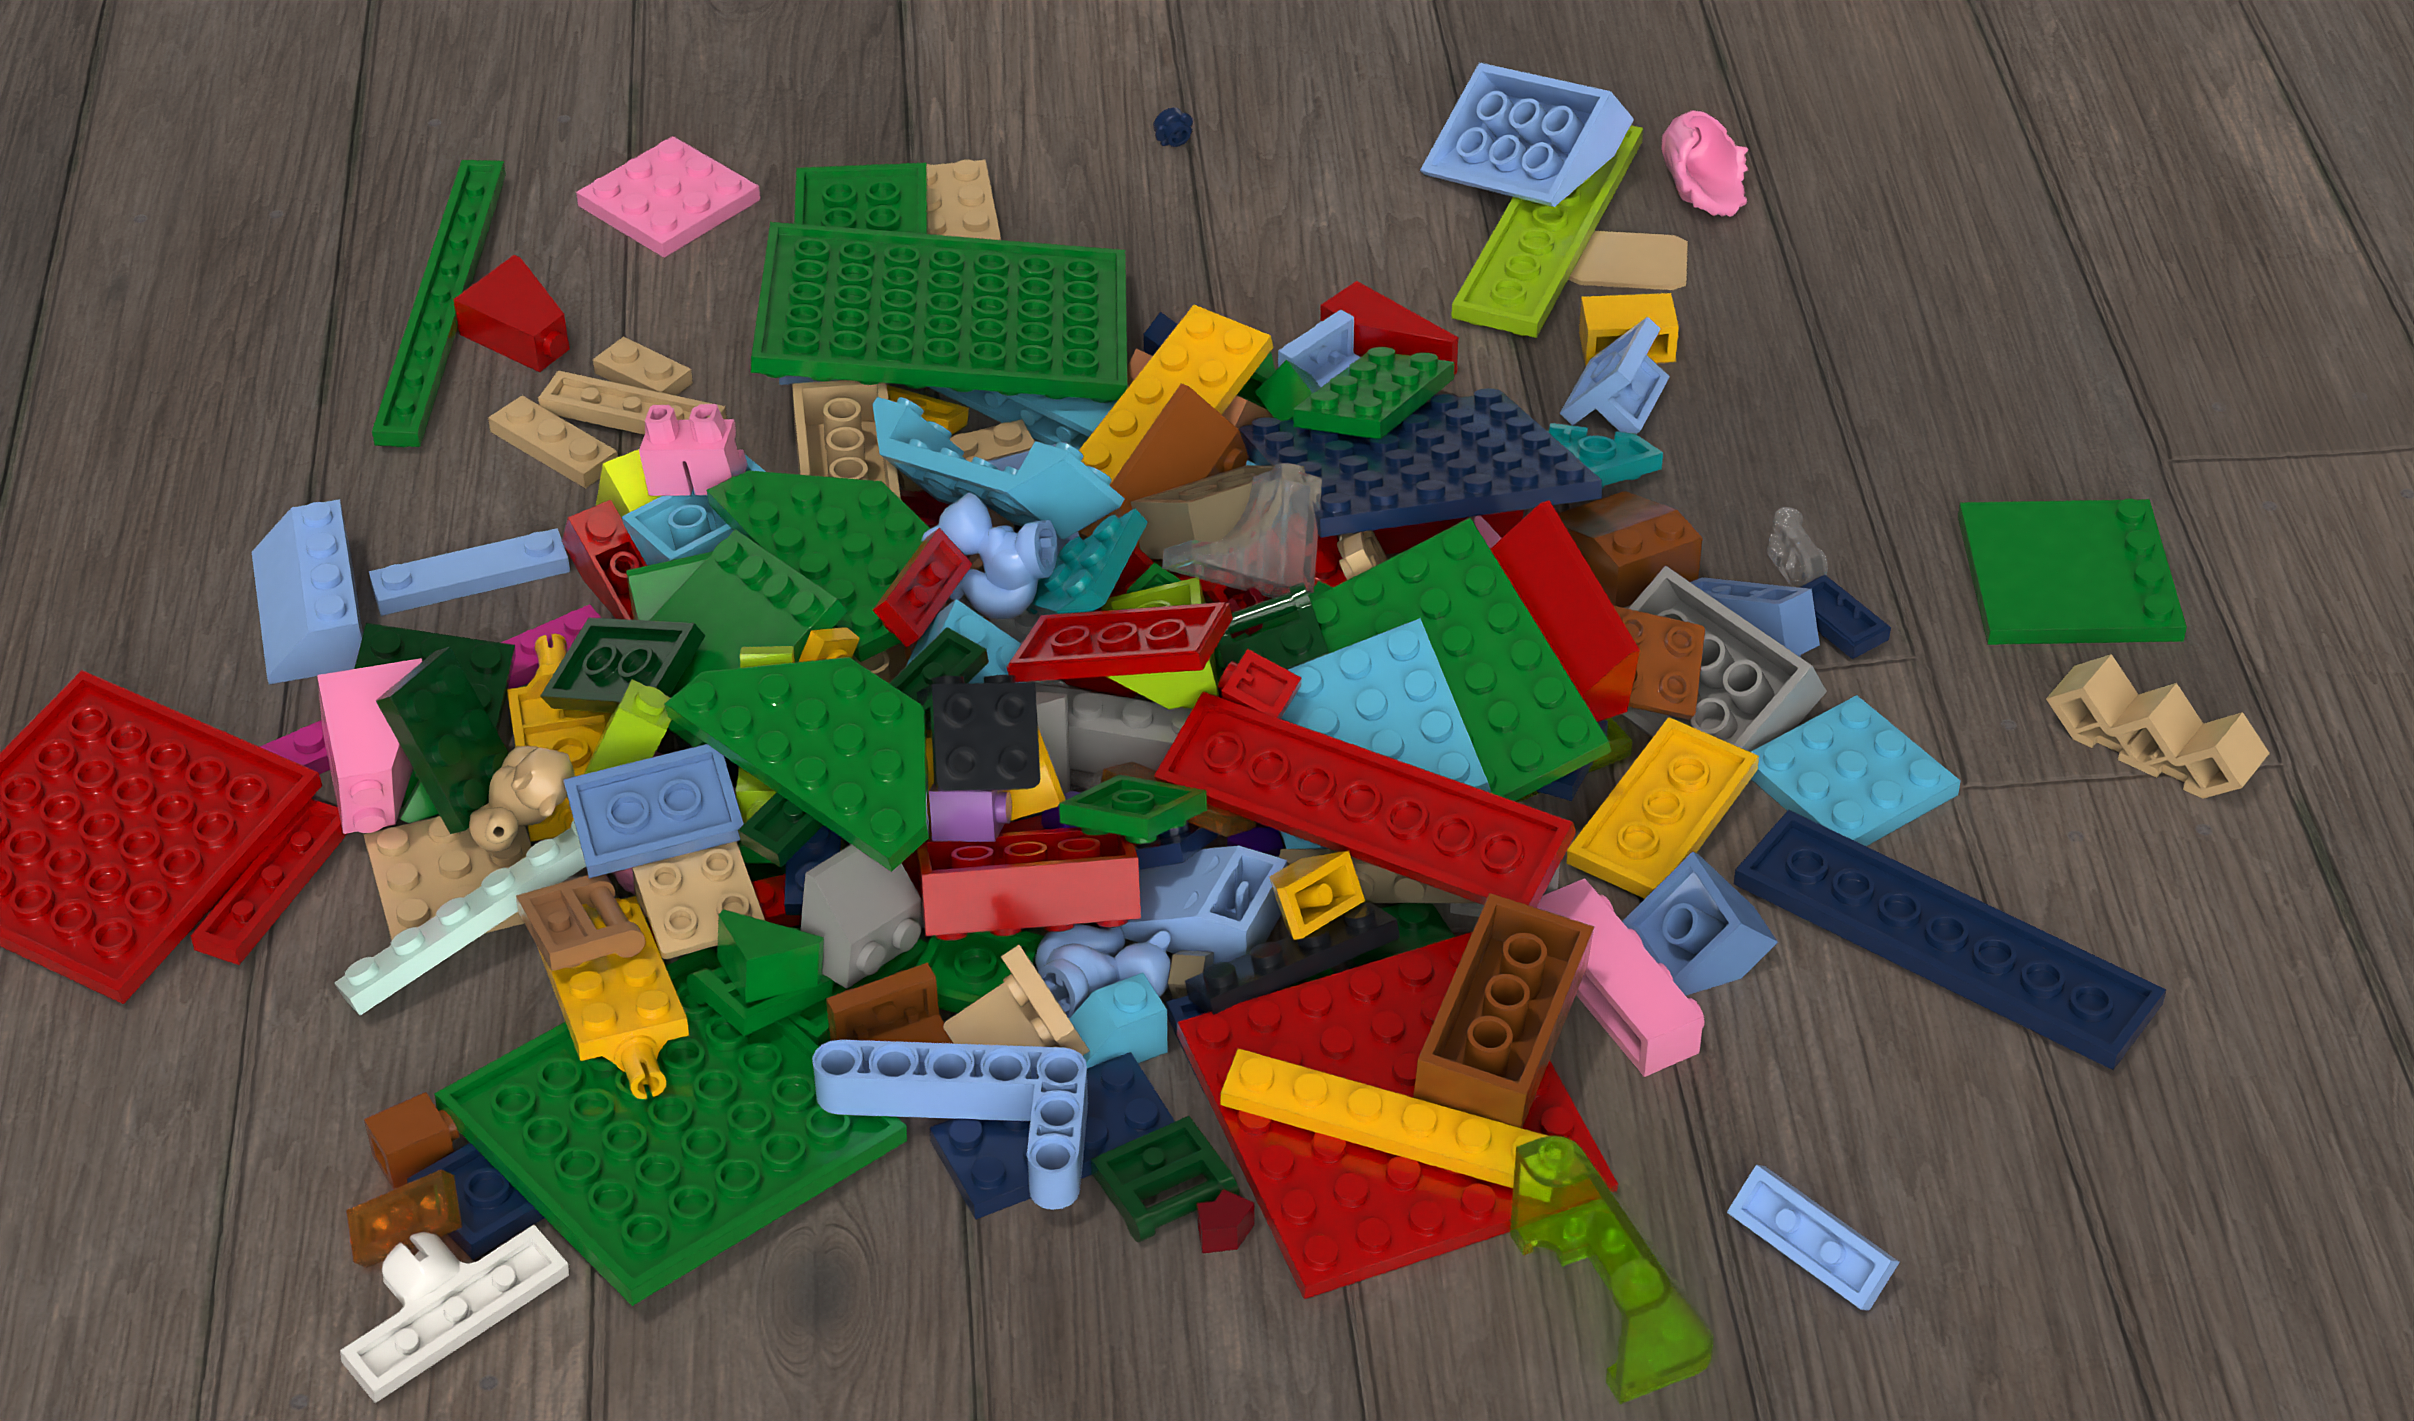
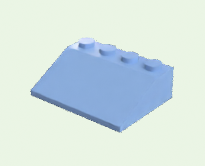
[1420,63,1634,207]

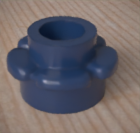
[1153,108,1193,147]

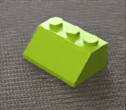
[1101,577,1219,710]

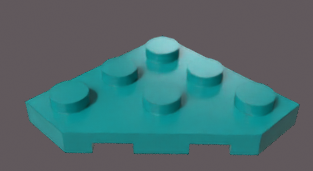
[1547,423,1663,488]
[1026,508,1148,615]

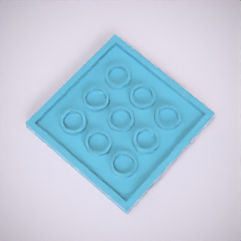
[1280,618,1491,849]

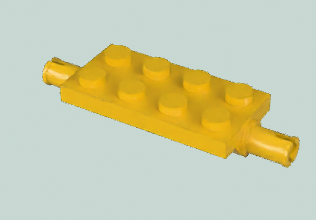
[507,634,611,842]
[537,896,689,1099]

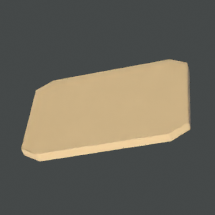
[1568,231,1688,290]

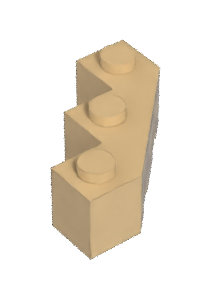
[2046,654,2269,799]

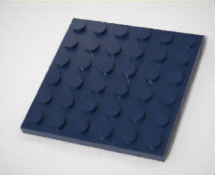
[1239,388,1602,537]

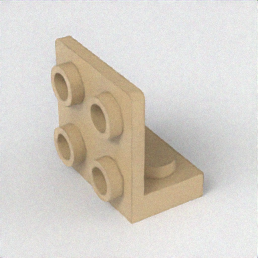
[632,841,765,959]
[943,945,1090,1056]

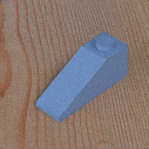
[1690,577,1820,658]

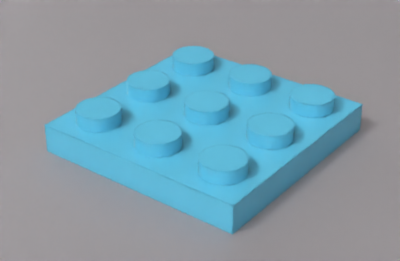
[1751,695,1961,846]

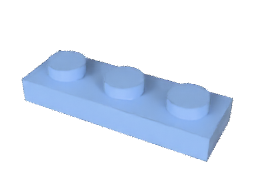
[1727,1165,1900,1311]

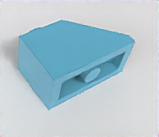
[1069,973,1168,1068]

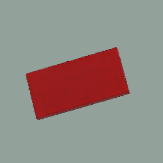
[1006,602,1233,682]

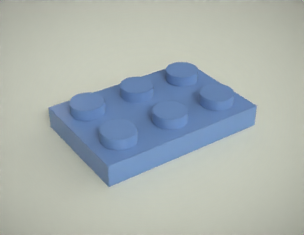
[564,744,744,878]

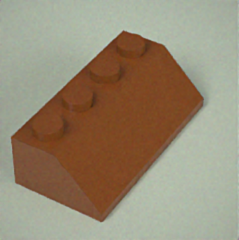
[1078,383,1249,569]

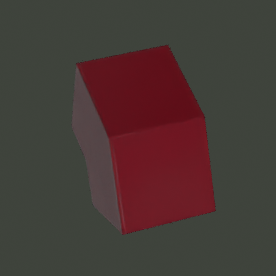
[1197,1189,1255,1254]

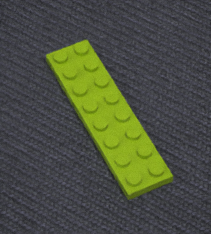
[1451,125,1643,338]

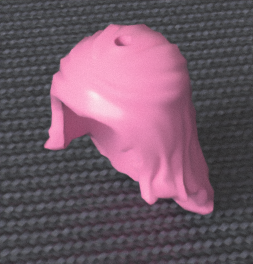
[1661,110,1749,217]

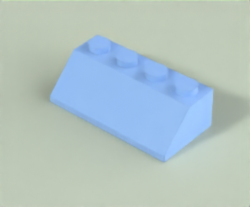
[252,499,363,685]

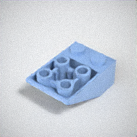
[1100,846,1287,964]

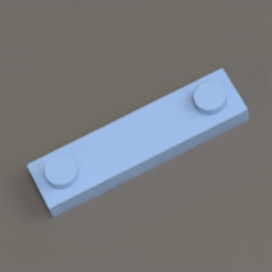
[369,528,570,616]

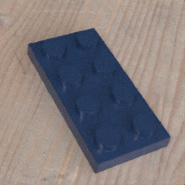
[929,1052,1175,1220]

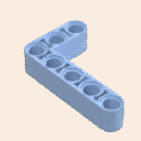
[812,1040,1088,1210]

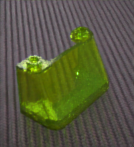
[1510,1135,1714,1404]

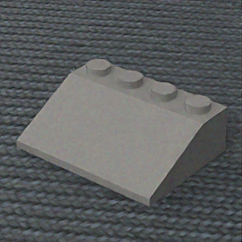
[1620,566,1827,752]

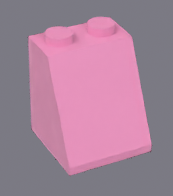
[317,658,422,834]

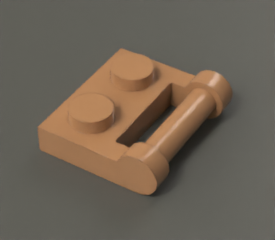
[516,875,645,971]

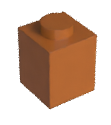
[364,1092,459,1192]

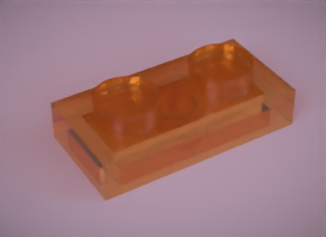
[346,1169,462,1268]

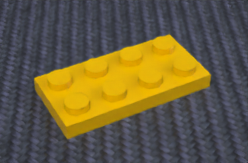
[1566,717,1759,899]

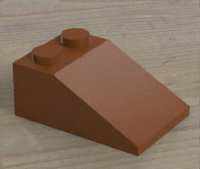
[1558,491,1703,608]

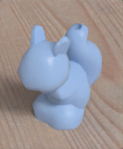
[921,493,1057,619]
[1035,924,1171,1018]

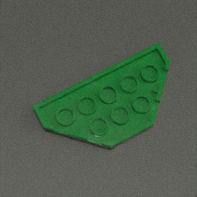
[706,470,930,662]
[664,657,929,872]

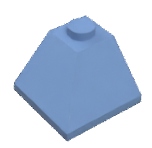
[1622,852,1778,996]

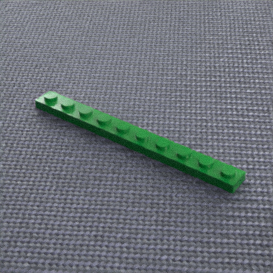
[372,160,506,447]

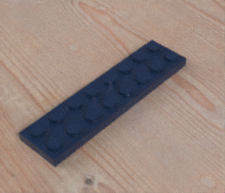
[1733,809,2166,1070]

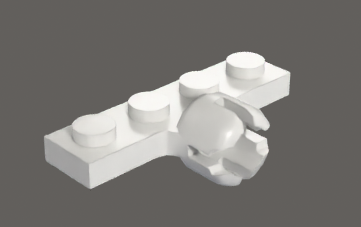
[340,1225,569,1403]

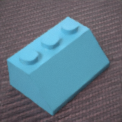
[622,455,766,566]

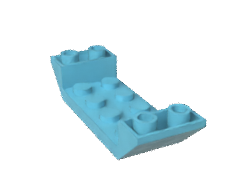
[872,397,1125,539]

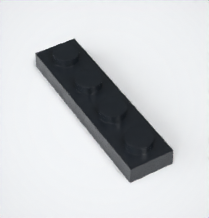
[1185,902,1400,1015]

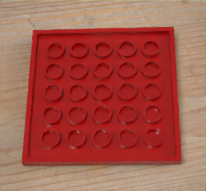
[0,670,323,1004]
[1177,932,1618,1299]

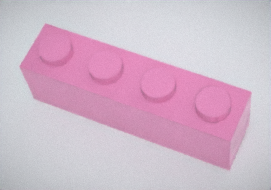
[1537,878,1705,1077]

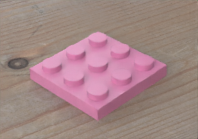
[576,136,760,258]

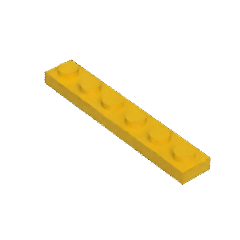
[1220,1049,1563,1198]

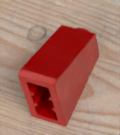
[453,255,570,373]

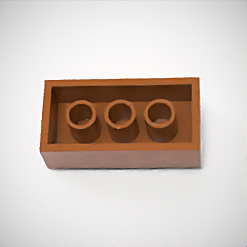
[1413,893,1594,1128]

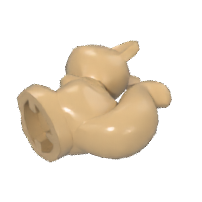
[469,746,576,852]

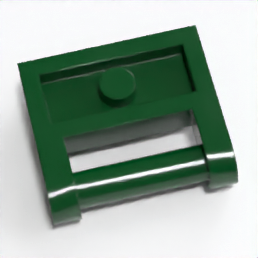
[1218,582,1329,670]
[1091,1116,1240,1243]

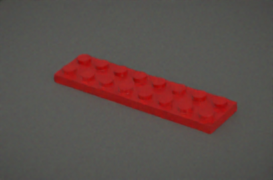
[1154,692,1576,908]

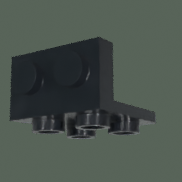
[917,675,1040,792]

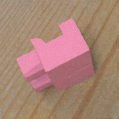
[639,404,748,496]

